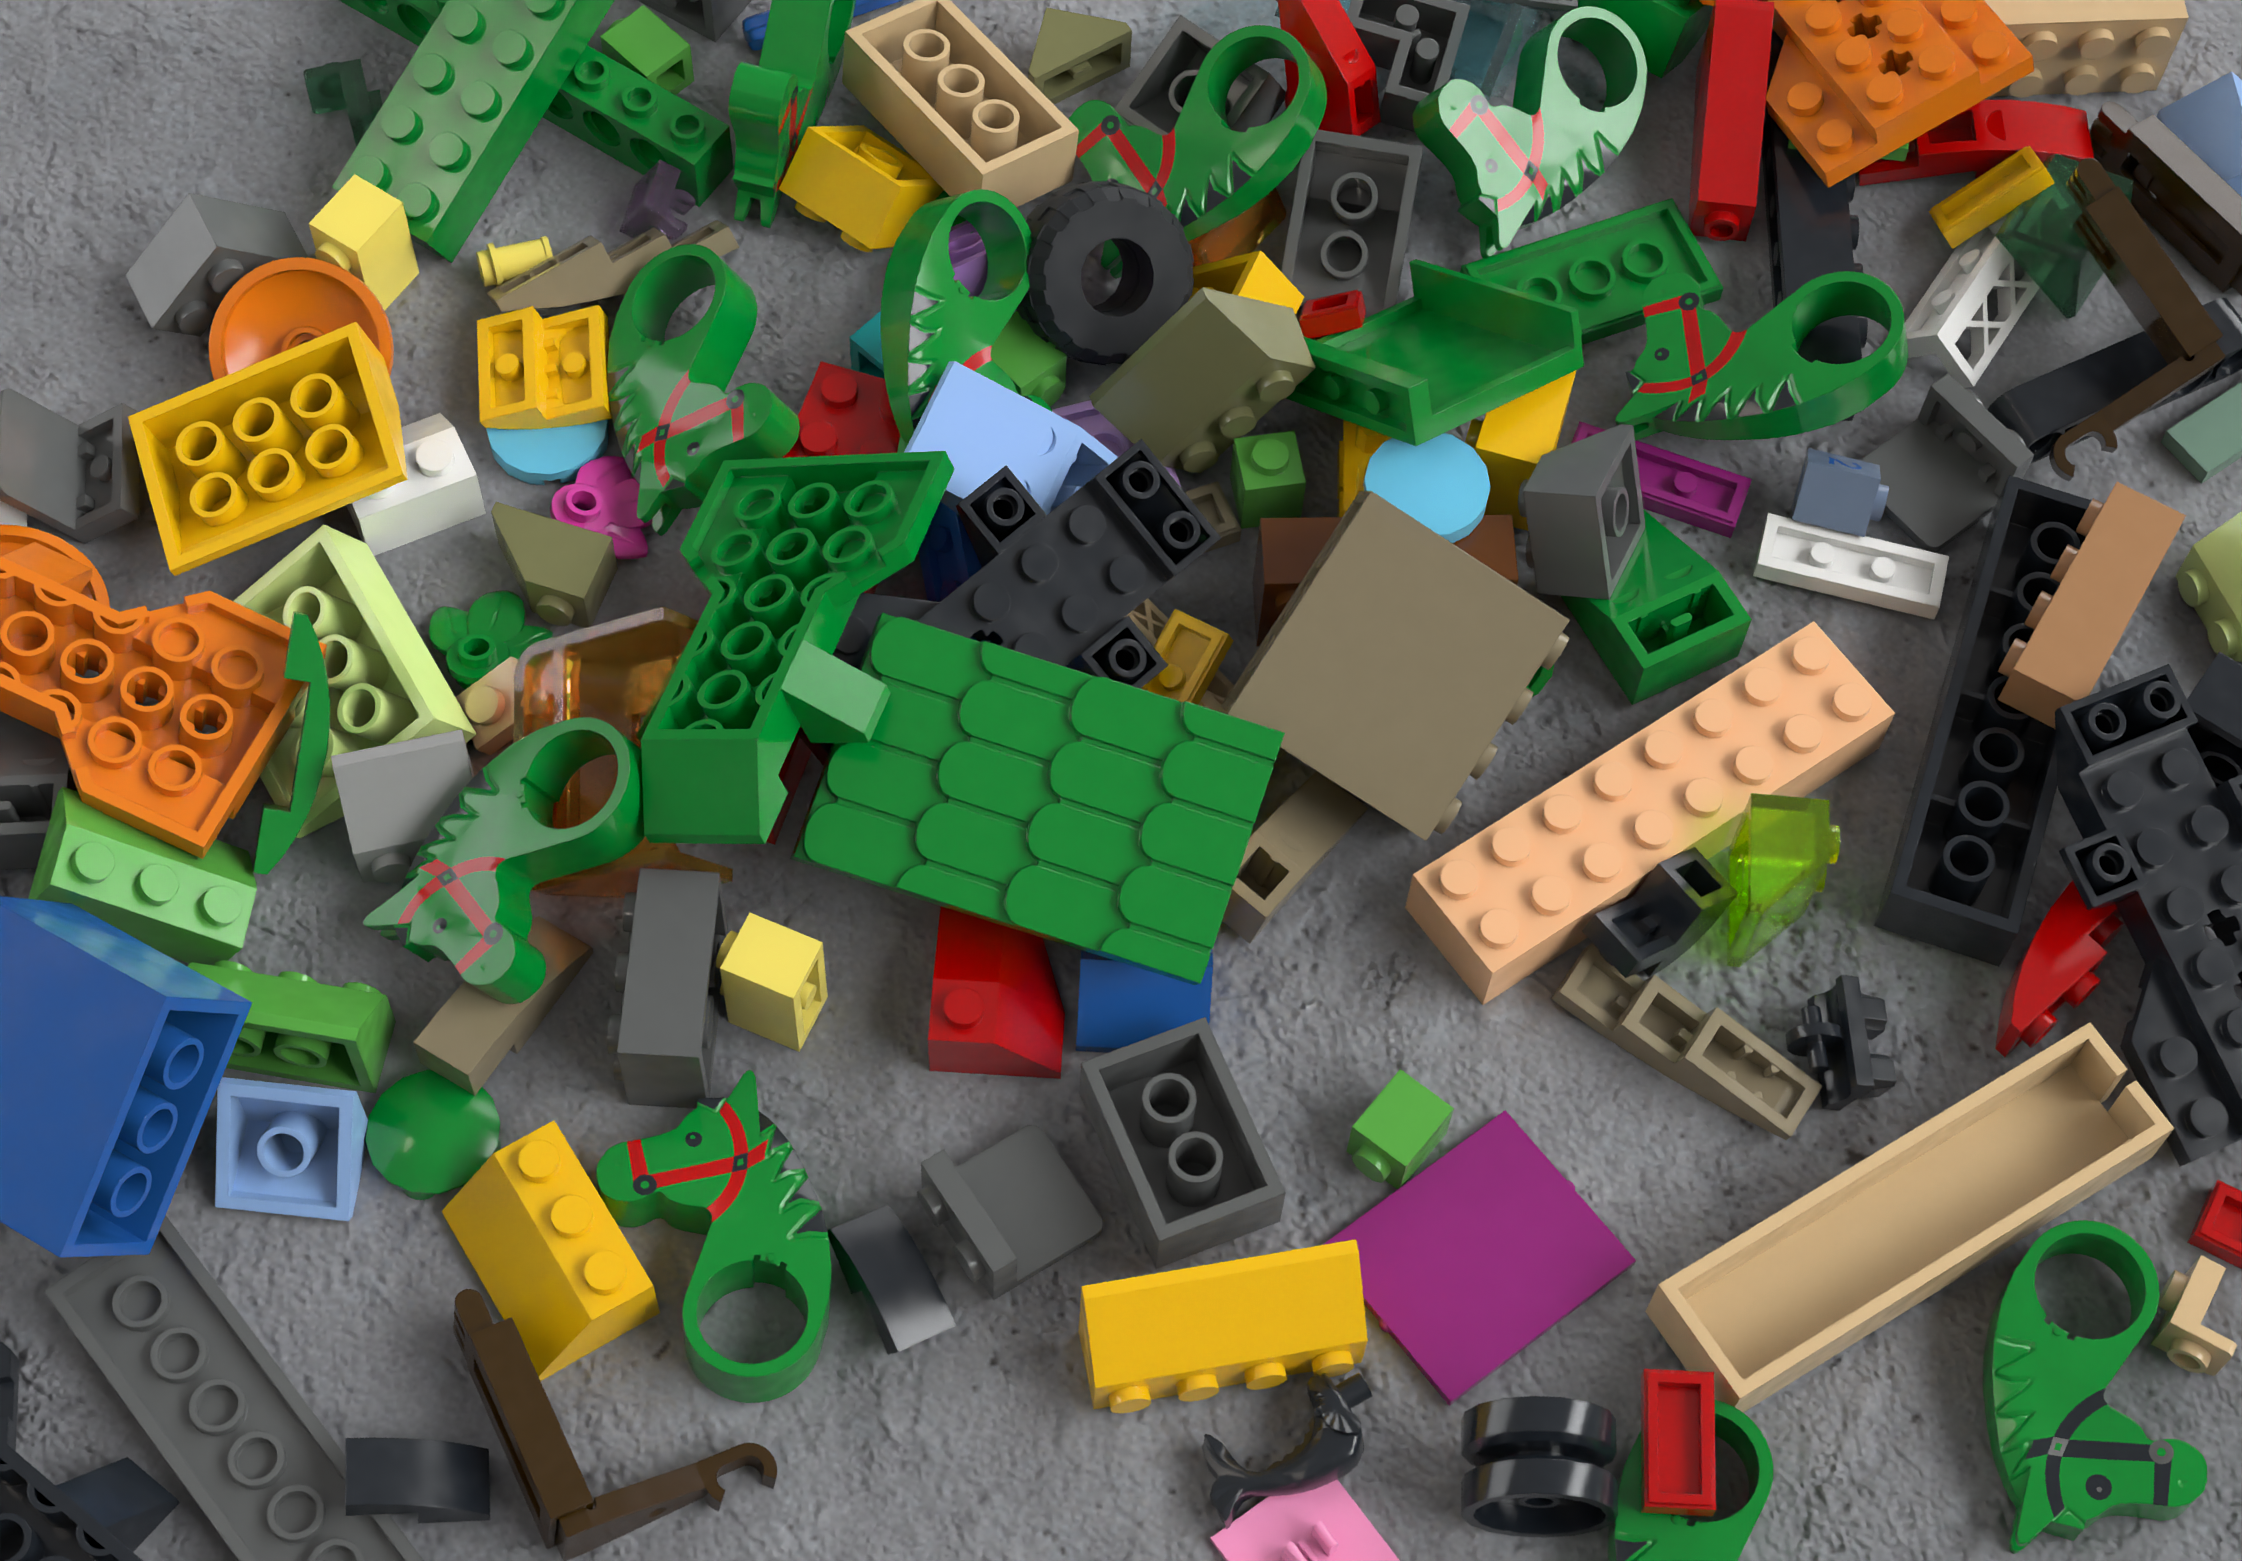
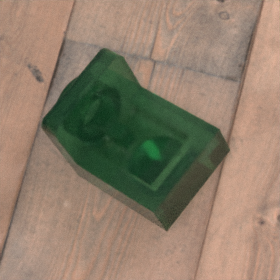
[303,59,383,147]

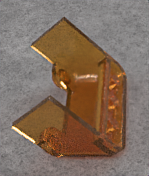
[514,606,733,898]

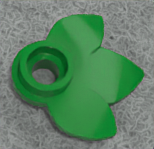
[429,590,553,689]

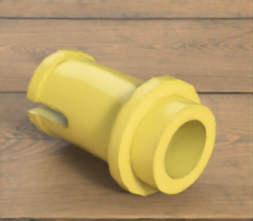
[476,236,553,287]

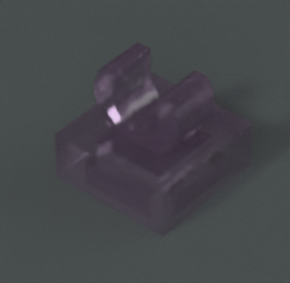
[620,160,696,240]

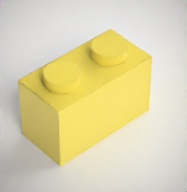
[309,174,419,311]
[716,912,828,1052]

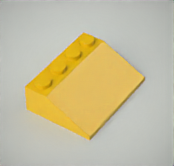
[128,322,408,576]

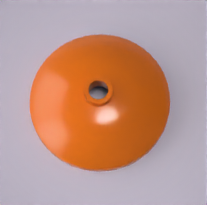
[208,257,394,380]

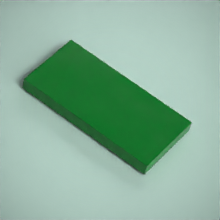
[1460,198,1723,345]

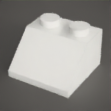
[346,413,486,556]

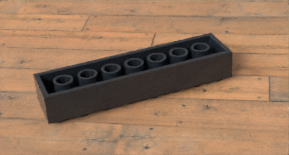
[1874,475,2092,967]

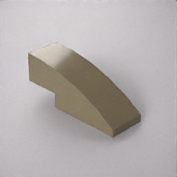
[413,916,593,1096]

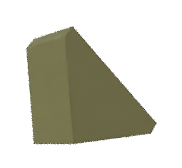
[1028,7,1132,104]

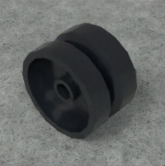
[1461,1396,1618,1538]

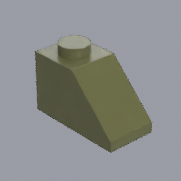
[491,502,618,630]

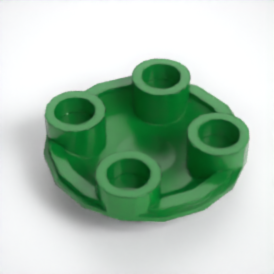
[365,1069,501,1200]

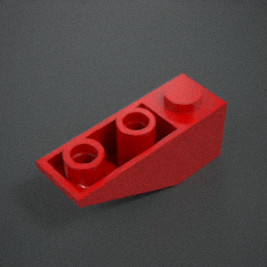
[1276,0,1381,136]

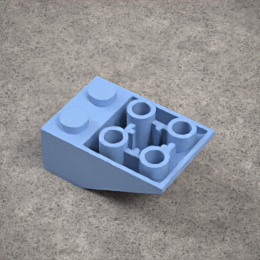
[904,361,1118,515]

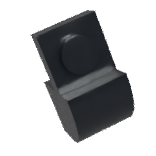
[1582,847,1739,978]

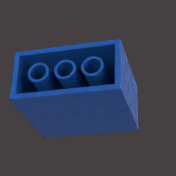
[0,896,253,1258]

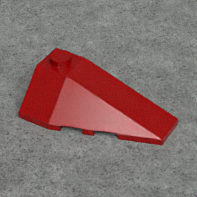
[928,906,1065,1079]

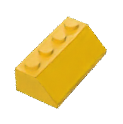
[1078,1239,1368,1413]

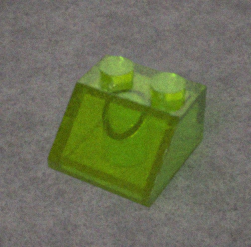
[1727,793,1840,967]

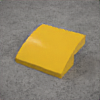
[477,305,612,429]

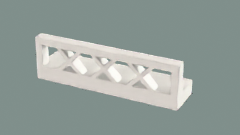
[1905,185,2076,388]

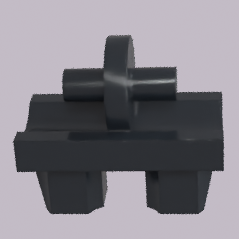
[1785,975,1897,1111]

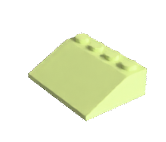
[233,524,477,838]

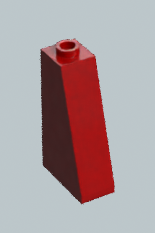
[1688,0,1774,242]

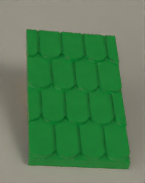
[790,613,1285,985]

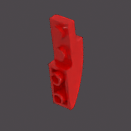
[1858,99,2094,186]
[1995,880,2124,1057]

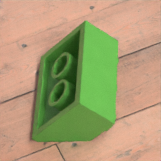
[28,786,257,965]
[187,960,396,1094]

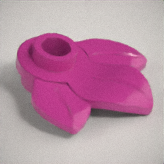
[550,456,652,559]

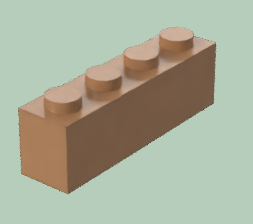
[1998,482,2186,729]

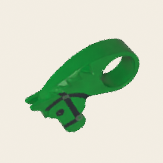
[1983,1220,2207,1554]

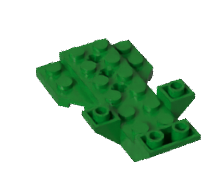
[636,451,955,844]

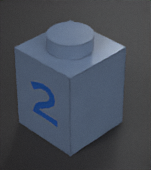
[1792,448,1889,537]

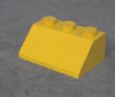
[441,1120,660,1381]

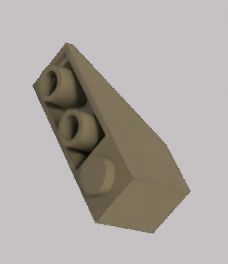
[1222,771,1368,944]

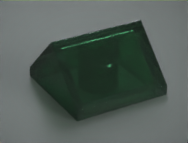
[1995,154,2133,319]

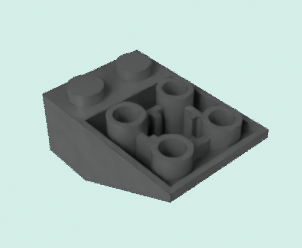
[0,711,78,870]

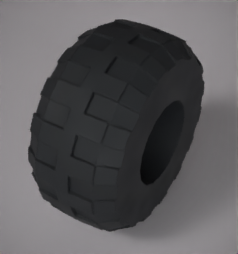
[1017,181,1194,365]

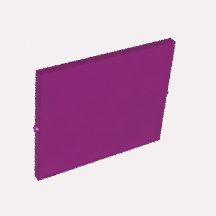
[1323,1110,1636,1406]

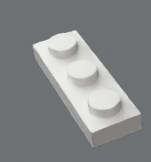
[1753,513,1949,620]

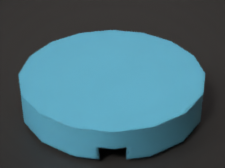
[486,419,609,485]
[1363,433,1491,543]

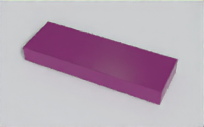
[1571,421,1752,538]

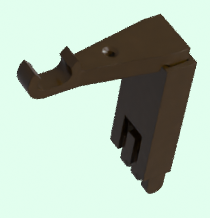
[2089,101,2242,296]
[2049,158,2226,481]
[453,1289,777,1561]

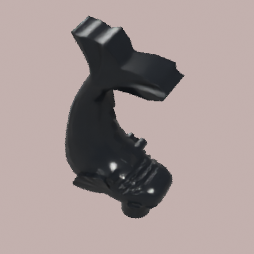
[1201,1372,1372,1529]

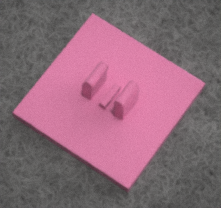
[1210,1480,1400,1561]

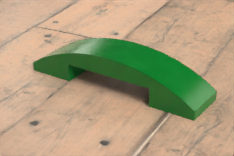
[253,611,330,875]

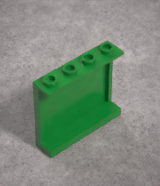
[1286,259,1584,446]

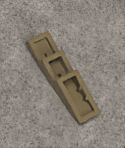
[487,220,739,311]
[1551,943,1822,1140]

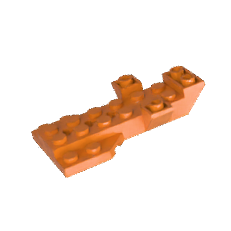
[1699,0,2034,188]
[0,542,327,859]

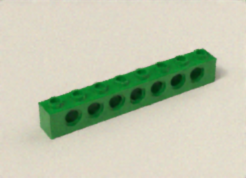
[339,0,734,207]

